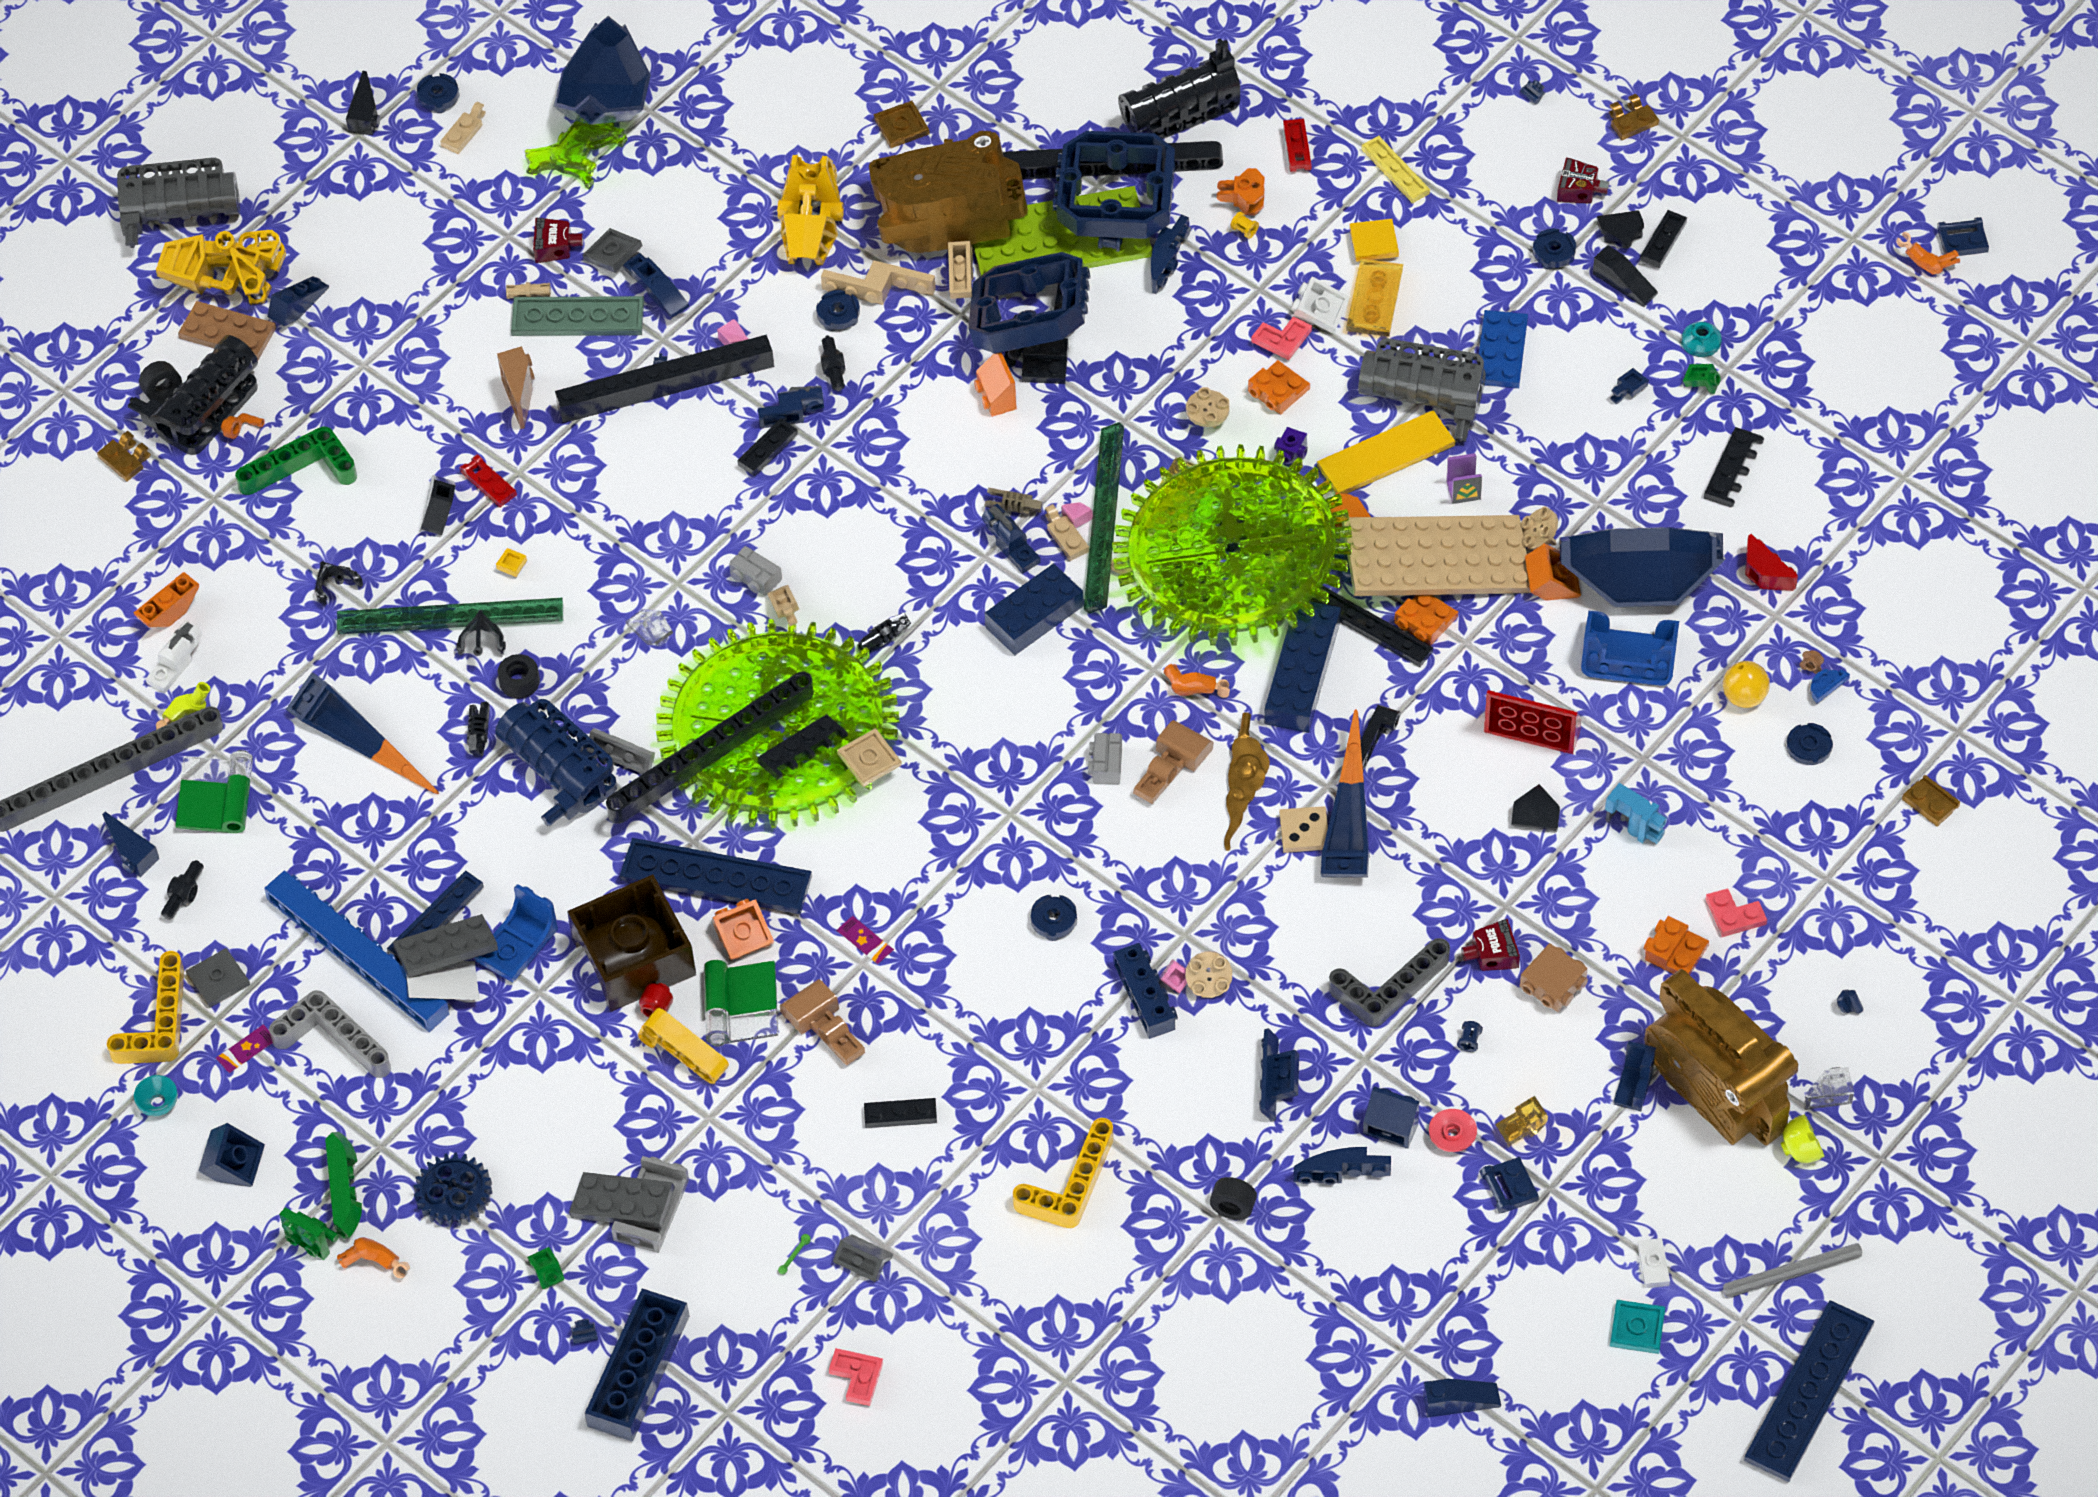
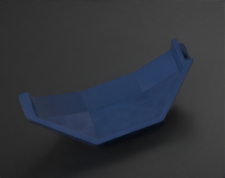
[554,16,651,124]
[1559,527,1725,607]

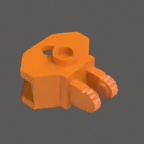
[1216,168,1265,216]

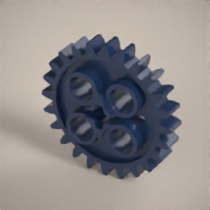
[413,1152,493,1227]

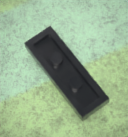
[1640,210,1688,268]
[737,418,798,476]
[864,1098,937,1128]

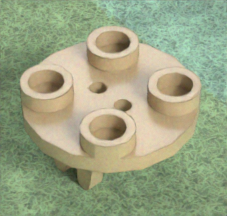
[1186,387,1229,429]
[1521,506,1558,550]
[1185,951,1232,998]

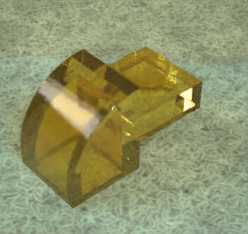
[1495,1096,1548,1146]

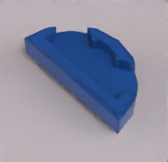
[1810,669,1850,704]

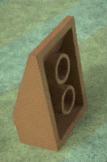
[497,346,535,429]

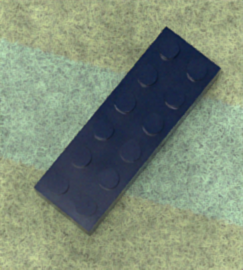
[1264,599,1341,733]
[585,1288,690,1441]

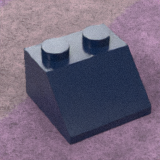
[198,1123,265,1187]

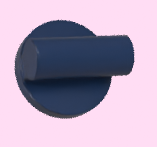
[1520,79,1545,105]
[1837,989,1864,1014]
[570,1318,598,1344]

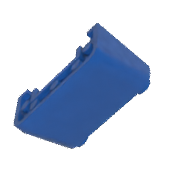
[1581,610,1680,686]

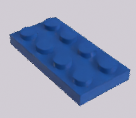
[1479,310,1528,389]

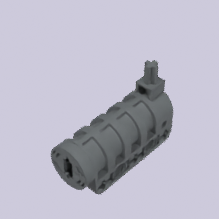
[117,157,240,248]
[1358,338,1486,443]

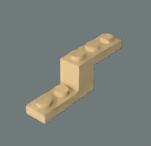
[948,241,973,299]
[821,260,936,305]

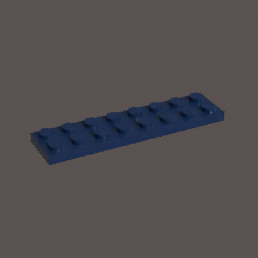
[620,838,812,915]
[1744,1300,1875,1482]

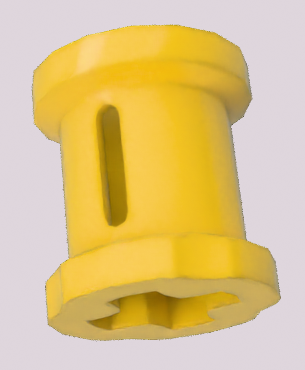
[1230,211,1259,239]

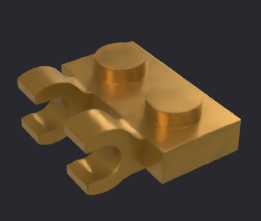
[1609,93,1659,140]
[97,431,151,482]

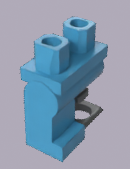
[1605,783,1667,844]

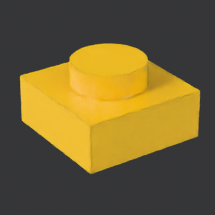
[496,548,527,577]

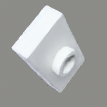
[1637,1238,1670,1288]

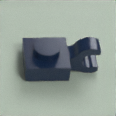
[1610,368,1649,404]

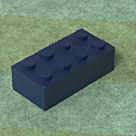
[985,563,1084,656]

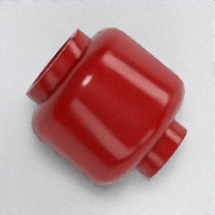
[639,983,674,1018]

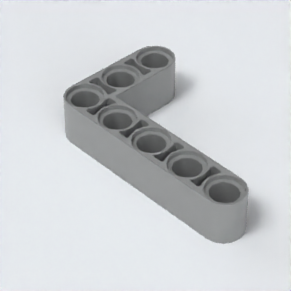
[269,990,391,1078]

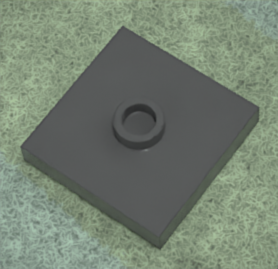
[582,228,643,273]
[186,948,250,1008]

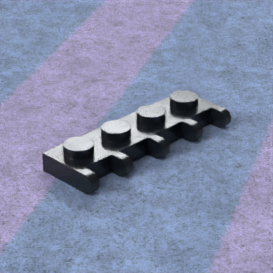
[1704,427,1764,507]
[757,714,848,780]

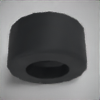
[139,361,182,403]
[497,654,540,699]
[1210,1177,1257,1220]

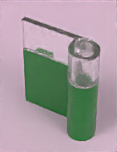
[175,750,253,833]
[704,960,778,1047]

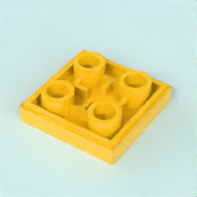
[1349,219,1399,262]

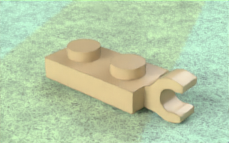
[440,101,486,154]
[1045,504,1089,561]
[767,585,800,626]

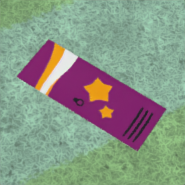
[836,916,894,964]
[216,1024,273,1073]

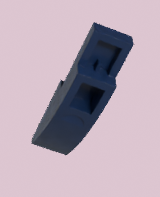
[1151,214,1191,294]
[623,253,690,318]
[1294,1147,1391,1185]

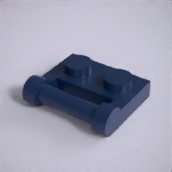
[1937,217,1989,256]
[1479,1157,1539,1213]

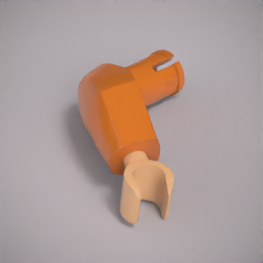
[1896,232,1960,274]
[1164,664,1230,698]
[337,1237,410,1278]

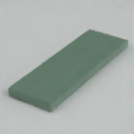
[511,296,644,336]

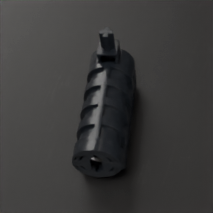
[1118,38,1240,139]
[128,335,258,455]

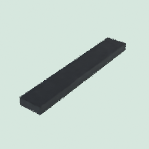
[1307,584,1433,667]

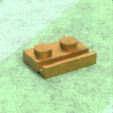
[1902,775,1960,827]

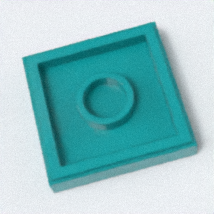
[1610,1299,1666,1354]

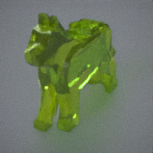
[524,121,627,189]

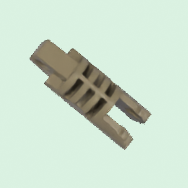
[984,487,1043,515]

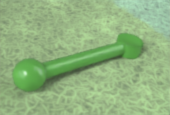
[778,1234,811,1275]

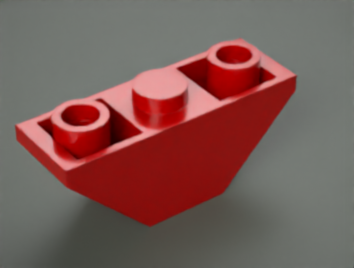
[1745,534,1798,591]

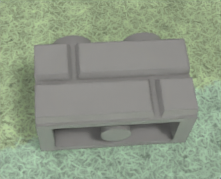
[729,546,782,596]
[1088,733,1122,785]

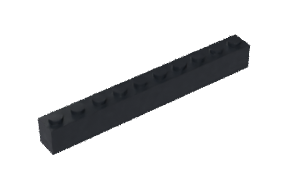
[555,334,774,423]

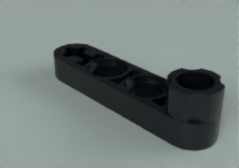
[1361,705,1401,772]

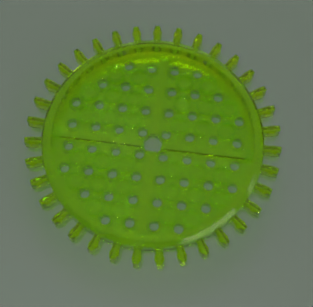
[1112,444,1352,646]
[656,619,900,828]

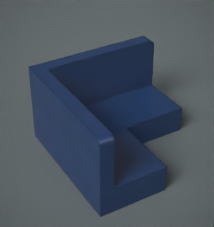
[1614,1041,1656,1112]

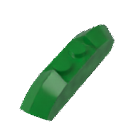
[325,1132,362,1239]

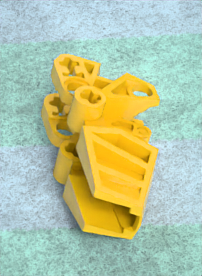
[777,155,844,265]
[156,230,286,305]

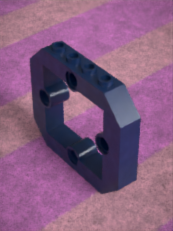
[1053,131,1175,239]
[968,252,1091,354]

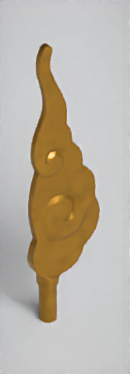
[1224,712,1270,851]

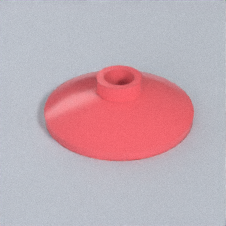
[1429,1109,1477,1152]

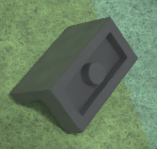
[833,1234,893,1282]

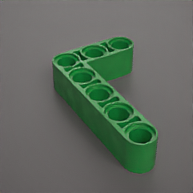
[235,426,357,495]

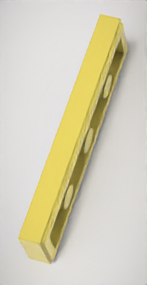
[1361,135,1430,204]

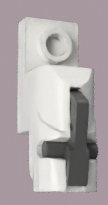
[146,620,203,693]

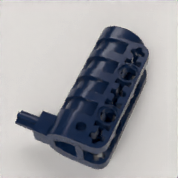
[495,699,617,826]

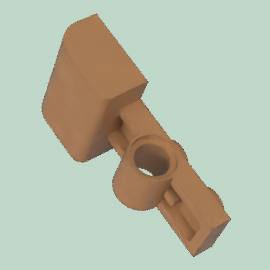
[1133,720,1214,804]
[779,979,865,1066]

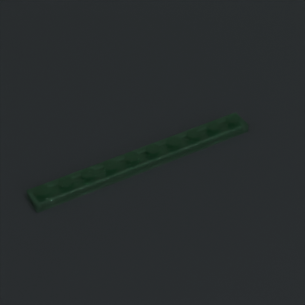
[1084,422,1124,614]
[337,597,564,635]

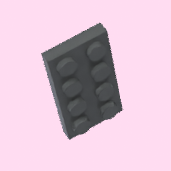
[393,914,498,978]
[569,1172,675,1228]

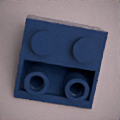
[1363,1086,1420,1149]

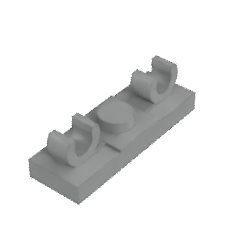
[587,728,655,774]

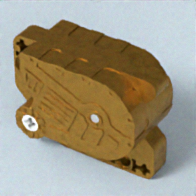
[869,130,1028,253]
[1644,969,1799,1146]

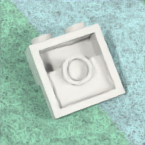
[1290,277,1350,334]

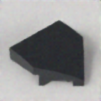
[1597,210,1644,249]
[1511,784,1560,831]

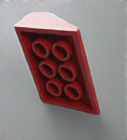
[1484,690,1581,754]

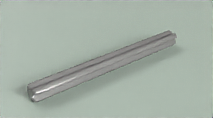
[1723,1243,1863,1297]

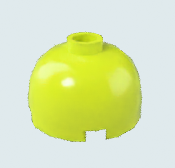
[1780,1114,1825,1164]

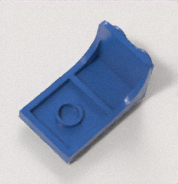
[475,884,558,983]

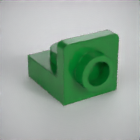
[1683,364,1721,394]
[527,1247,565,1289]

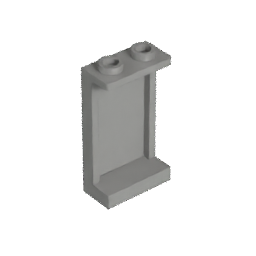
[611,1156,689,1253]

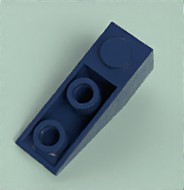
[267,276,329,326]

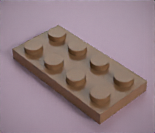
[178,301,276,360]

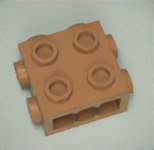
[1520,943,1588,1012]

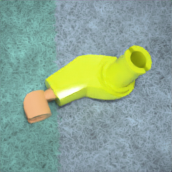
[156,682,211,730]

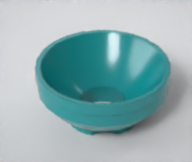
[1681,322,1722,357]
[134,1075,178,1116]

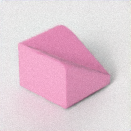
[717,319,748,345]
[1061,502,1093,528]
[1159,959,1187,994]

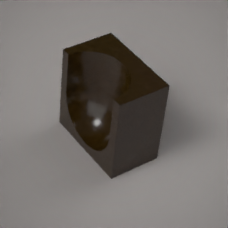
[567,874,696,1012]

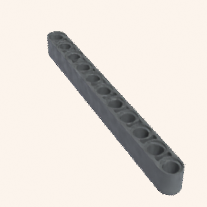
[0,706,224,832]

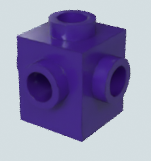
[1274,427,1308,467]

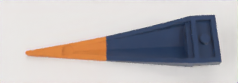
[286,672,439,794]
[1321,709,1370,878]

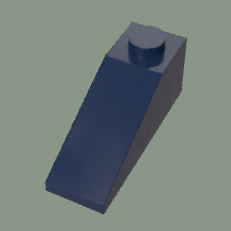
[102,811,159,878]
[1423,1378,1501,1417]

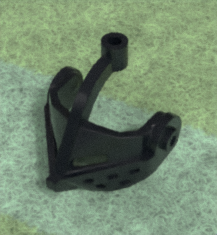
[315,561,363,606]
[456,610,506,656]

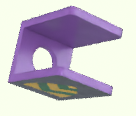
[1446,453,1482,504]

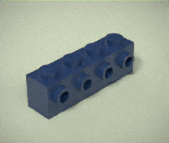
[1113,943,1178,1039]

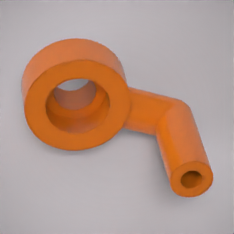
[221,413,265,439]

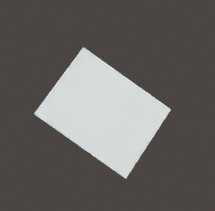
[406,961,480,1000]

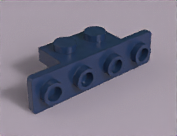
[1259,1028,1299,1121]

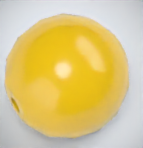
[1722,661,1770,708]

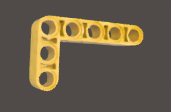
[106,951,184,1064]
[1013,1118,1114,1228]

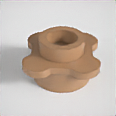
[1800,650,1824,674]

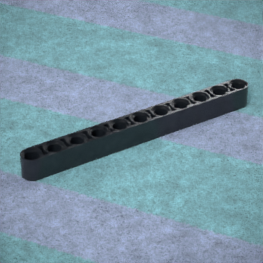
[1003,141,1223,180]
[606,671,814,824]

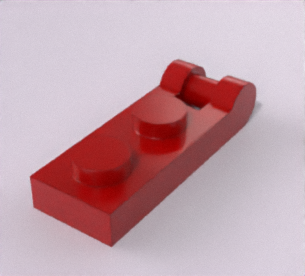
[1283,119,1312,172]
[459,454,517,508]

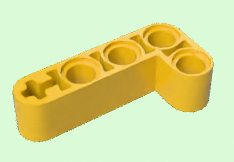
[638,1008,729,1084]

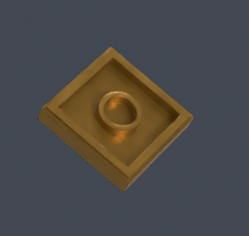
[873,100,930,148]

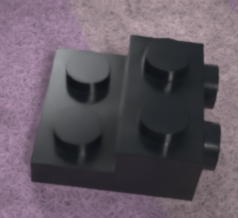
[1022,338,1069,384]

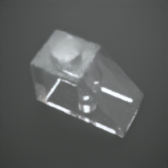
[625,609,673,646]
[1804,1067,1854,1110]

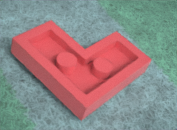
[1251,317,1312,360]
[1706,888,1767,937]
[829,1348,883,1406]

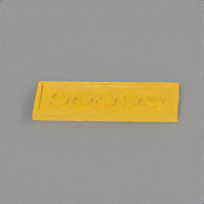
[1317,410,1455,494]

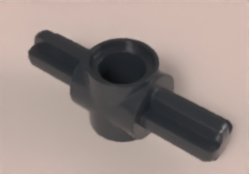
[820,335,846,392]
[161,860,204,920]

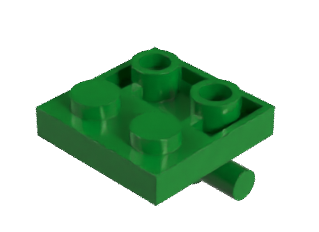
[279,1207,339,1260]

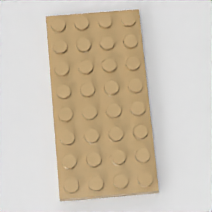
[1342,515,1531,596]

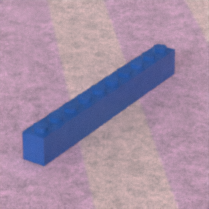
[264,870,450,1033]

